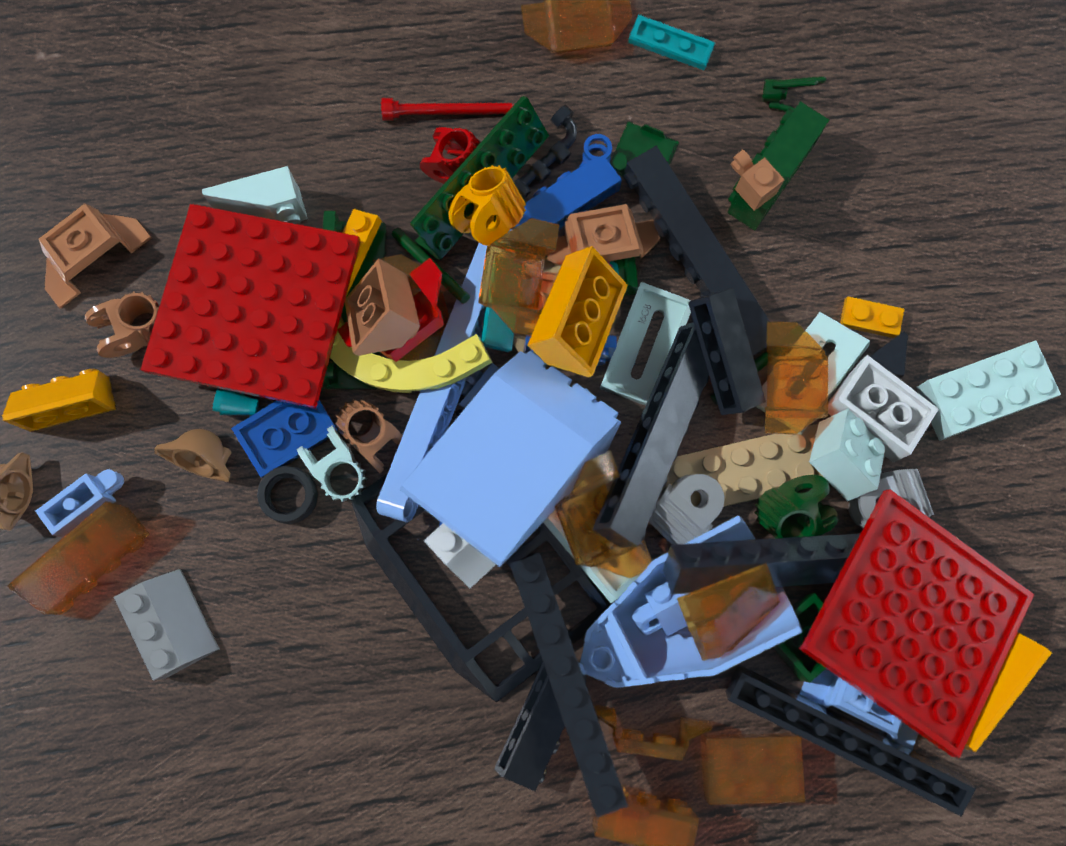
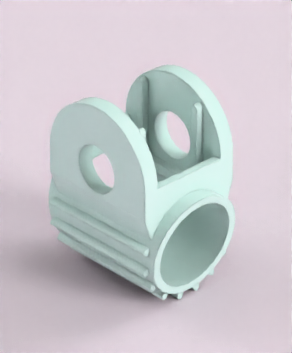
[297,425,368,501]

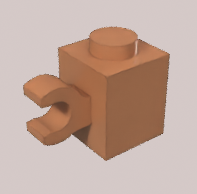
[730,150,784,211]

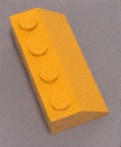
[528,246,628,377]
[964,632,1052,752]

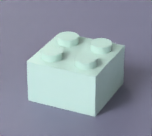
[809,408,885,501]

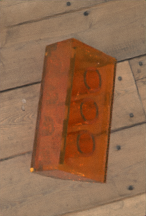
[7,501,150,615]

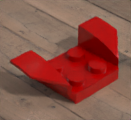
[337,258,444,362]

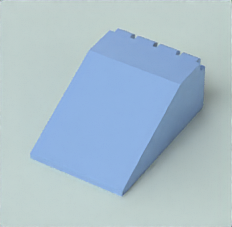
[400,350,621,567]

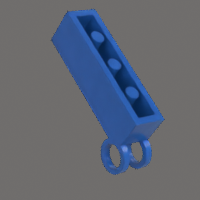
[512,134,622,251]

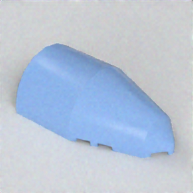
[579,516,802,688]

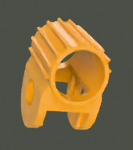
[449,165,526,246]

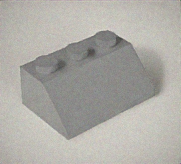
[114,569,219,680]

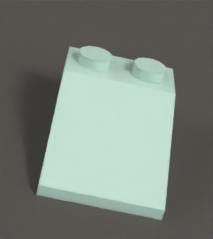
[202,166,308,224]

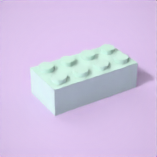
[916,340,1061,441]

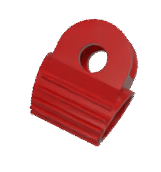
[420,127,481,184]

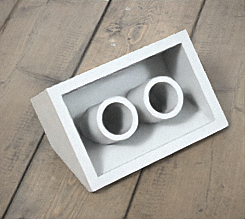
[823,355,939,462]
[424,524,496,588]

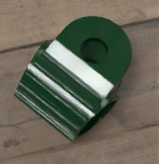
[754,475,839,538]

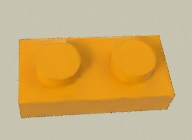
[840,296,904,338]

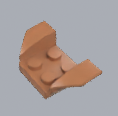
[38,204,152,309]
[543,204,660,266]

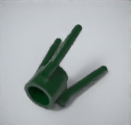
[762,76,826,112]

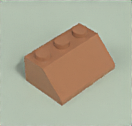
[345,259,420,356]

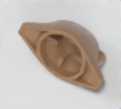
[155,429,232,482]
[0,452,33,531]

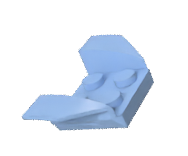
[799,668,918,750]

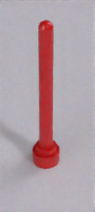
[381,98,514,121]

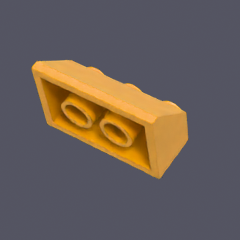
[2,369,116,432]

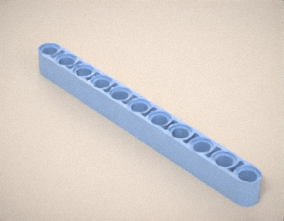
[376,229,519,522]

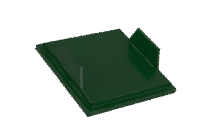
[610,121,679,176]

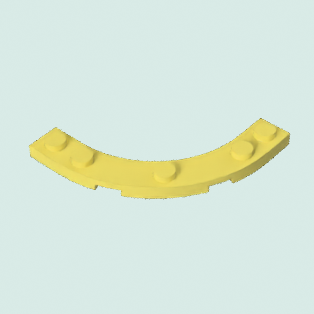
[330,317,493,393]

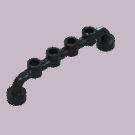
[494,104,578,217]

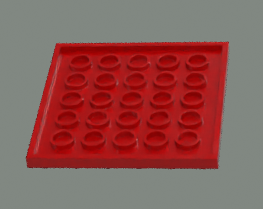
[140,204,361,409]
[800,489,1034,758]

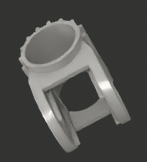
[849,469,934,529]
[649,474,724,545]

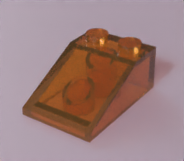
[677,563,780,661]

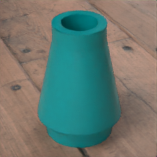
[213,388,259,416]

